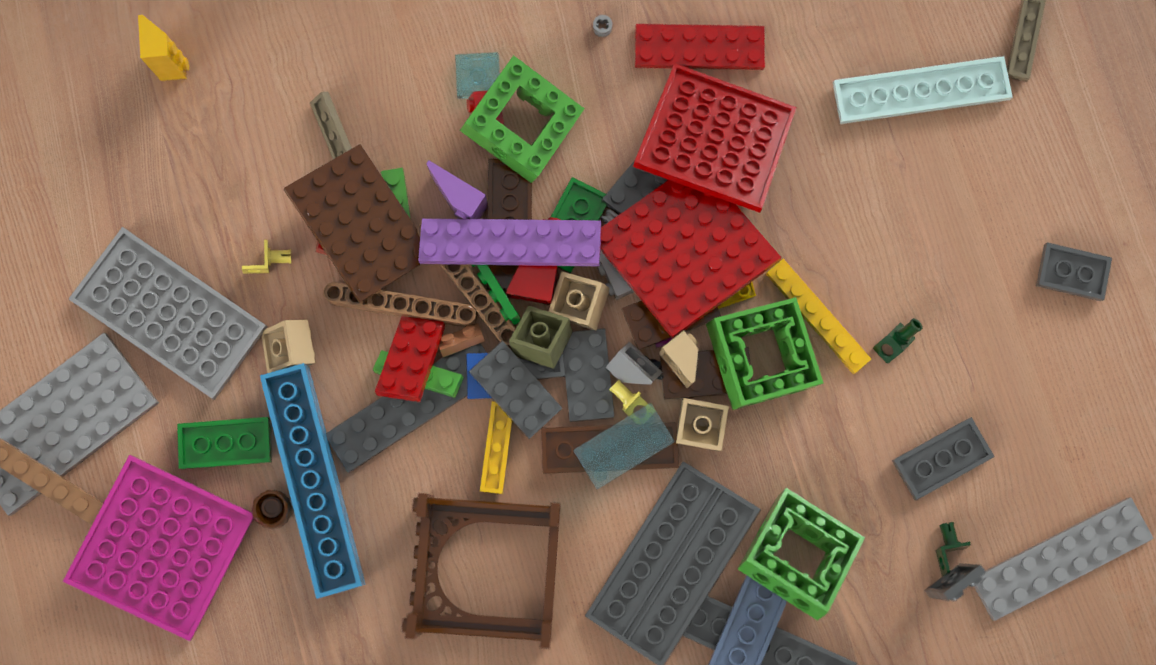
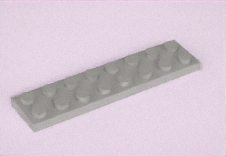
[974,498,1154,621]

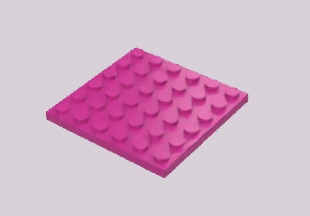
[62,455,254,641]

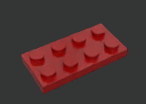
[375,316,445,402]

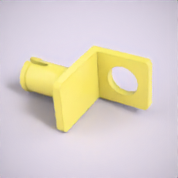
[242,240,291,274]
[609,380,655,424]

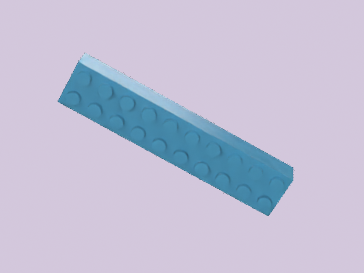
[260,363,366,599]

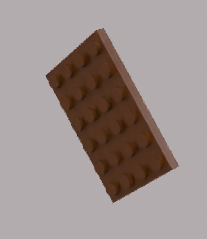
[284,144,421,303]

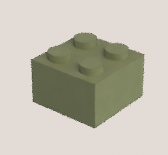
[509,306,572,369]

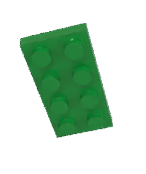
[551,177,607,274]
[177,417,272,469]

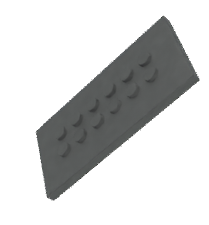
[585,461,761,665]

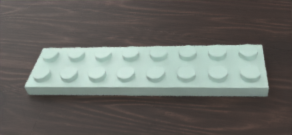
[833,56,1013,124]

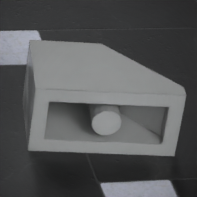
[606,342,662,385]

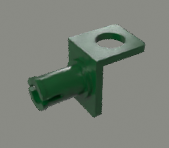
[873,318,923,363]
[935,522,971,576]

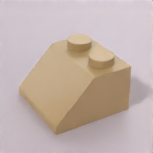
[261,320,315,373]
[659,331,698,388]
[676,398,729,451]

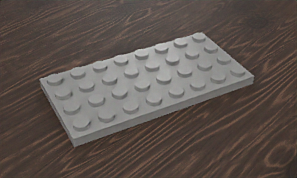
[69,227,268,400]
[0,333,159,516]

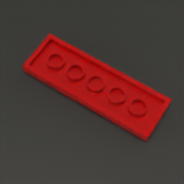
[635,24,765,70]

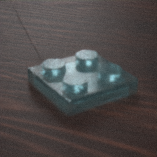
[455,52,500,99]

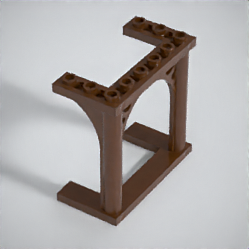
[402,493,561,649]

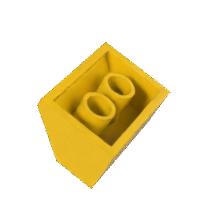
[138,15,189,81]

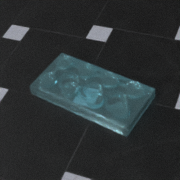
[573,403,675,489]

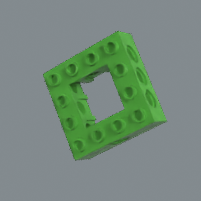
[459,55,585,183]
[706,297,823,410]
[738,488,865,621]

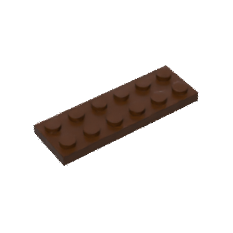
[487,159,532,290]
[541,422,679,474]

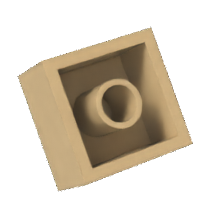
[548,272,610,330]

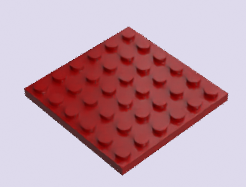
[633,63,797,213]
[600,180,782,339]

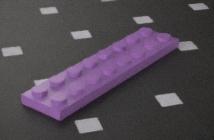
[418,219,601,266]

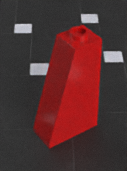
[506,217,560,305]

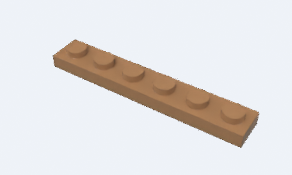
[0,438,104,525]

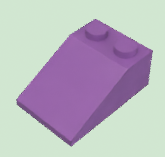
[426,160,488,219]

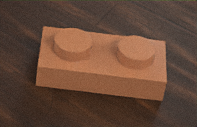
[439,324,485,357]

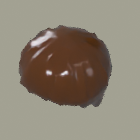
[252,490,292,529]

